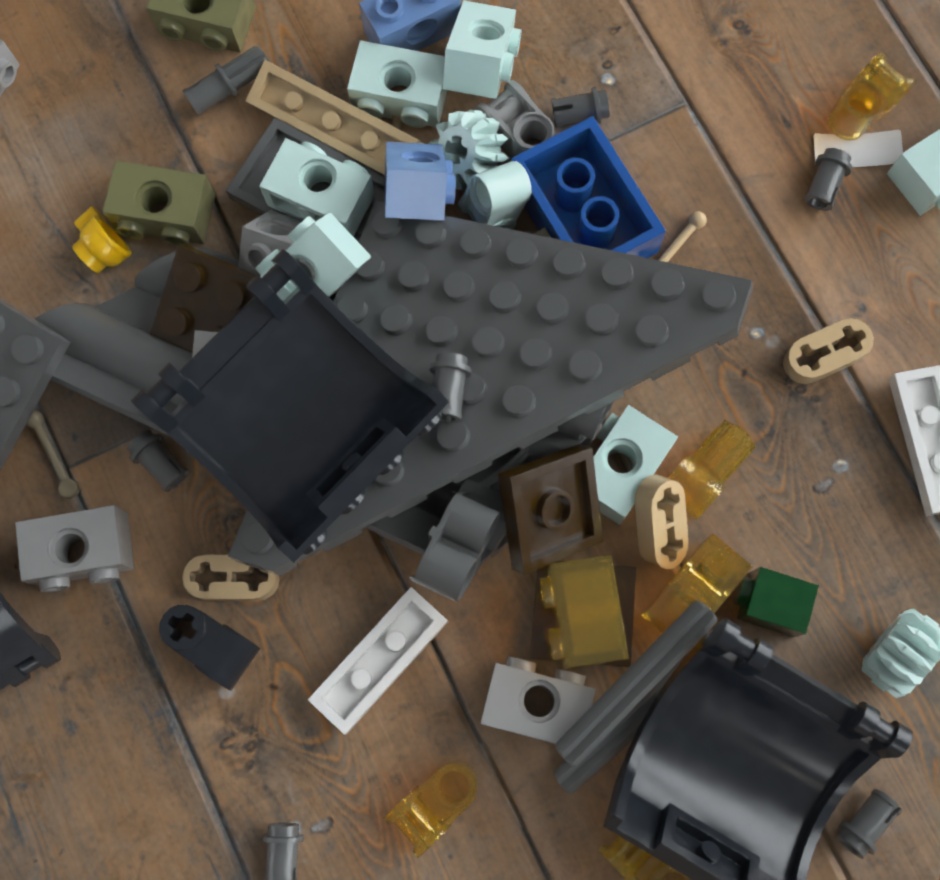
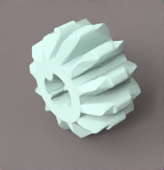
[429,110,509,190]
[862,608,940,698]

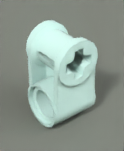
[458,161,532,230]

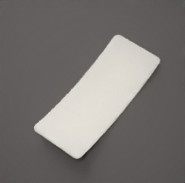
[813,130,903,167]

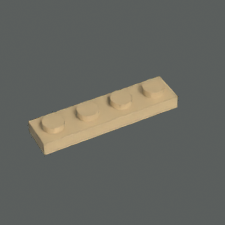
[246,60,423,175]

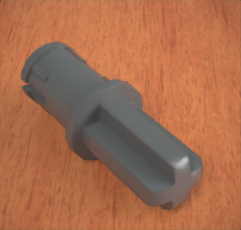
[182,46,269,116]

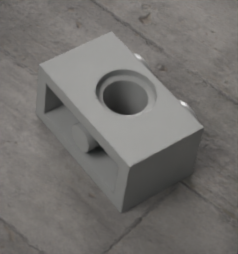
[15,505,135,592]
[480,656,596,744]

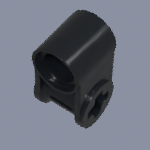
[159,605,261,691]

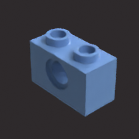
[359,0,461,51]
[384,142,456,221]

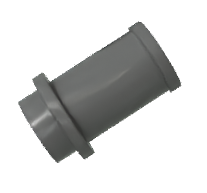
[551,87,610,128]
[804,148,853,211]
[429,352,472,423]
[127,430,189,492]
[837,789,902,859]
[262,822,304,880]

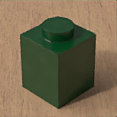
[734,567,819,637]

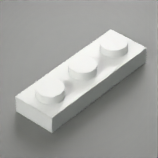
[888,365,940,516]
[308,587,448,735]

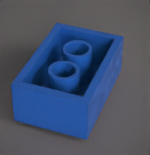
[511,116,666,258]

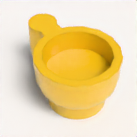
[72,206,132,273]

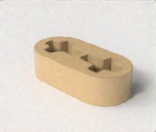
[783,318,874,384]
[635,475,688,569]
[182,555,280,601]

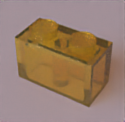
[540,555,629,670]

